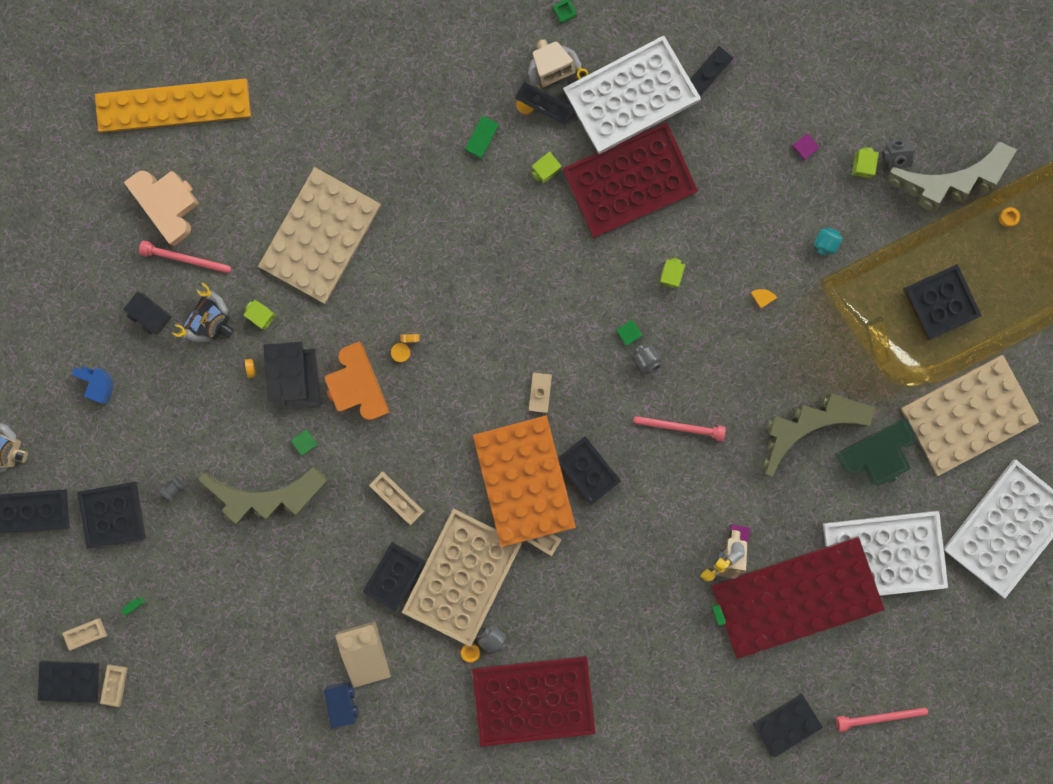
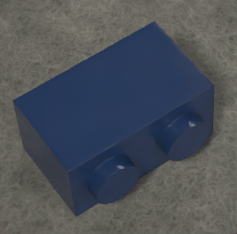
[324,682,359,728]

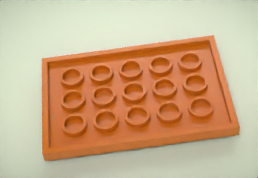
[473,415,576,547]

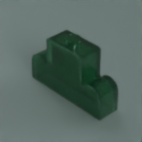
[835,419,916,485]

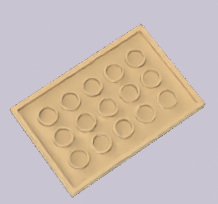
[258,167,381,304]
[900,355,1039,476]
[402,508,522,647]

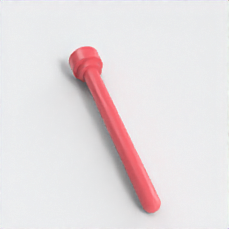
[139,240,231,273]
[633,416,726,442]
[835,708,928,733]

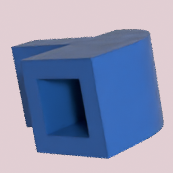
[72,366,113,404]

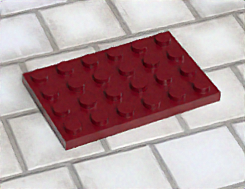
[562,122,698,239]
[472,655,596,747]

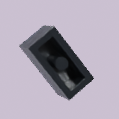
[123,291,172,334]

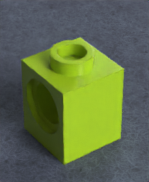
[852,147,879,178]
[531,151,562,184]
[659,258,685,289]
[244,300,276,330]

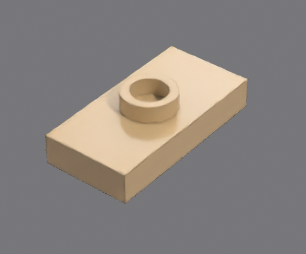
[529,373,552,413]
[62,618,107,651]
[100,664,128,707]

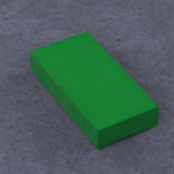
[465,115,499,159]

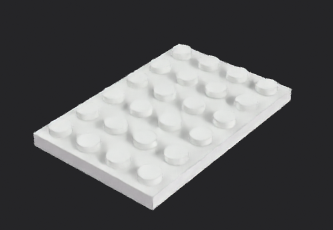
[563,36,701,154]
[943,460,1053,598]
[823,511,948,595]

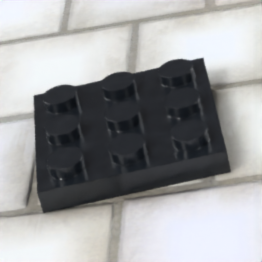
[903,264,982,340]
[77,481,146,549]

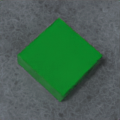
[552,0,578,25]
[616,320,643,346]
[291,429,318,456]
[121,597,145,616]
[710,603,726,626]

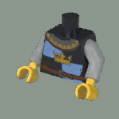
[171,283,234,342]

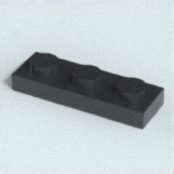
[690,46,733,97]
[515,80,574,125]

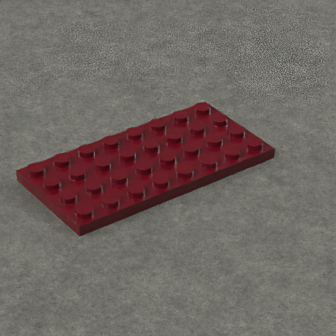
[711,536,885,659]

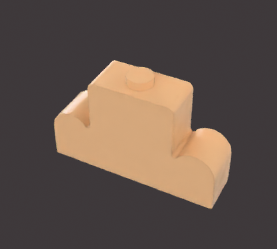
[124,171,199,246]

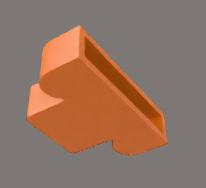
[325,341,390,420]

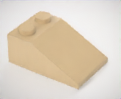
[335,621,391,688]

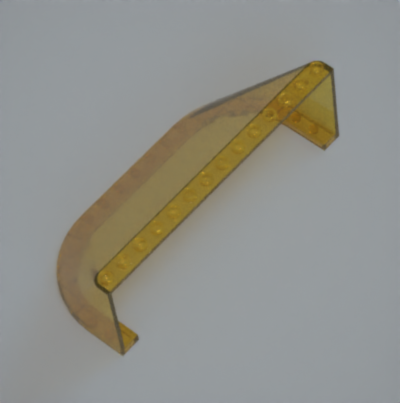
[820,161,1053,386]

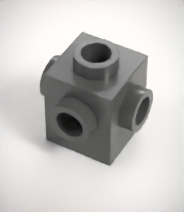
[882,140,915,169]

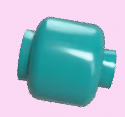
[814,226,842,256]

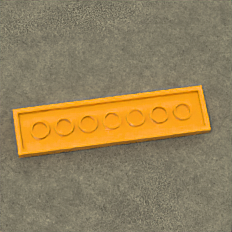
[95,79,251,133]

